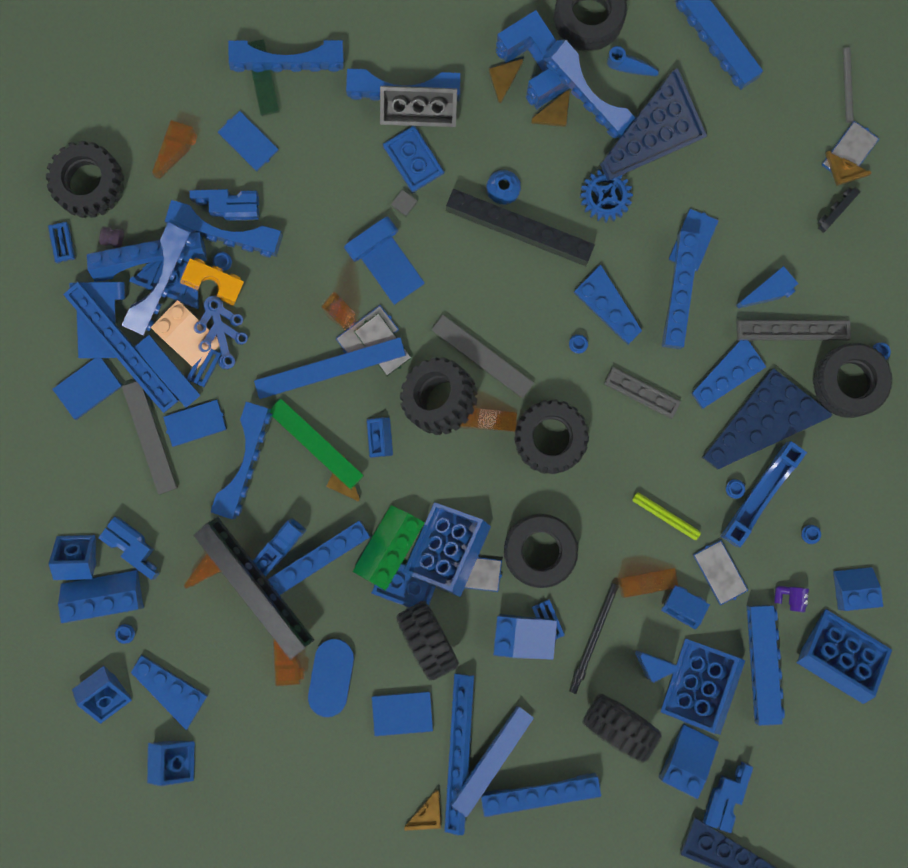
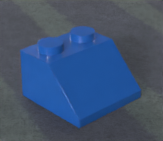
[49,535,96,580]
[833,567,883,611]
[72,666,132,724]
[147,741,195,786]

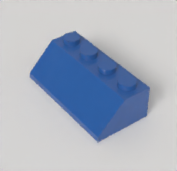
[58,570,144,623]

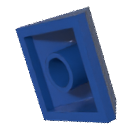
[635,650,679,683]

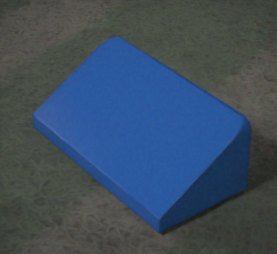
[367,417,393,458]

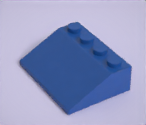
[403,502,491,597]
[796,609,892,704]
[660,638,746,734]

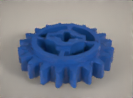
[580,170,633,223]

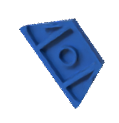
[129,261,199,309]

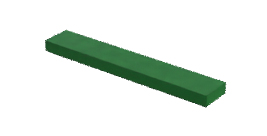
[270,398,364,490]

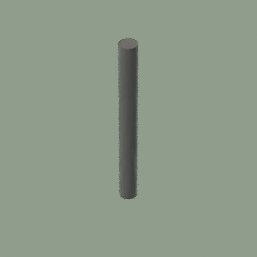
[843,47,854,123]

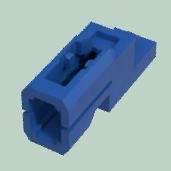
[190,189,259,220]
[99,517,160,580]
[253,518,307,577]
[703,762,753,833]

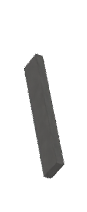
[432,315,534,399]
[736,320,851,340]
[122,381,178,495]

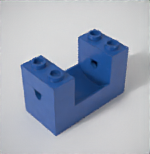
[495,10,570,109]

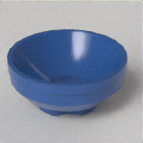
[486,170,521,205]

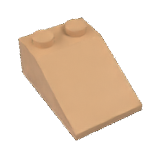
[151,300,219,369]

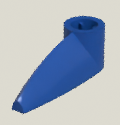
[607,46,659,76]

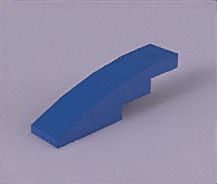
[134,335,201,408]

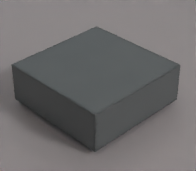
[391,190,418,217]

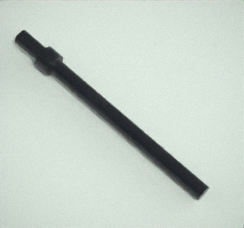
[569,583,619,694]

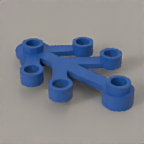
[194,296,248,370]

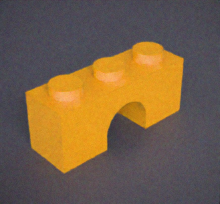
[180,258,244,306]

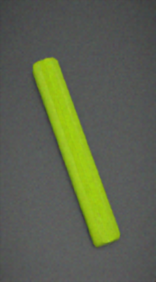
[632,493,701,540]

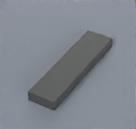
[604,367,681,419]

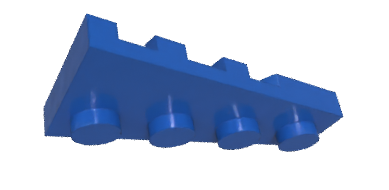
[574,265,642,345]
[131,655,208,730]

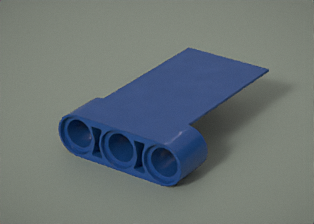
[344,216,425,305]
[69,282,125,358]

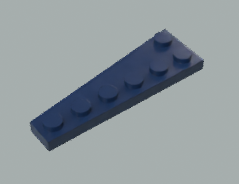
[680,817,776,868]

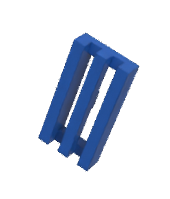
[48,222,76,263]
[187,349,222,388]
[532,600,565,640]

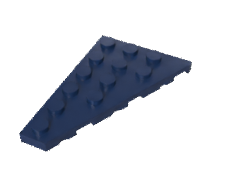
[600,68,707,181]
[702,368,833,470]

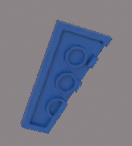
[691,340,766,409]

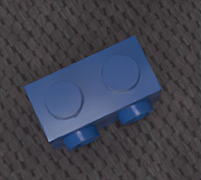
[661,585,710,629]

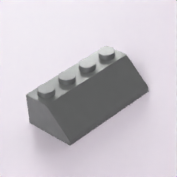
[380,86,457,127]

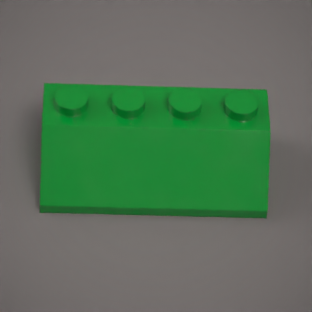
[352,505,425,591]

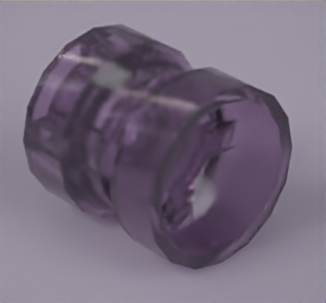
[99,226,124,248]

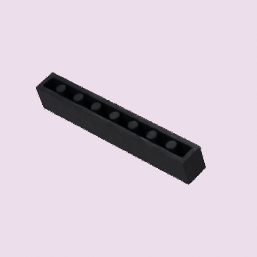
[446,189,595,266]
[193,517,315,659]

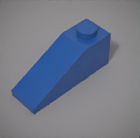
[736,266,799,308]

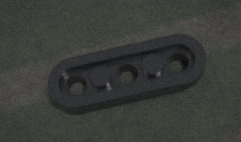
[817,186,861,233]

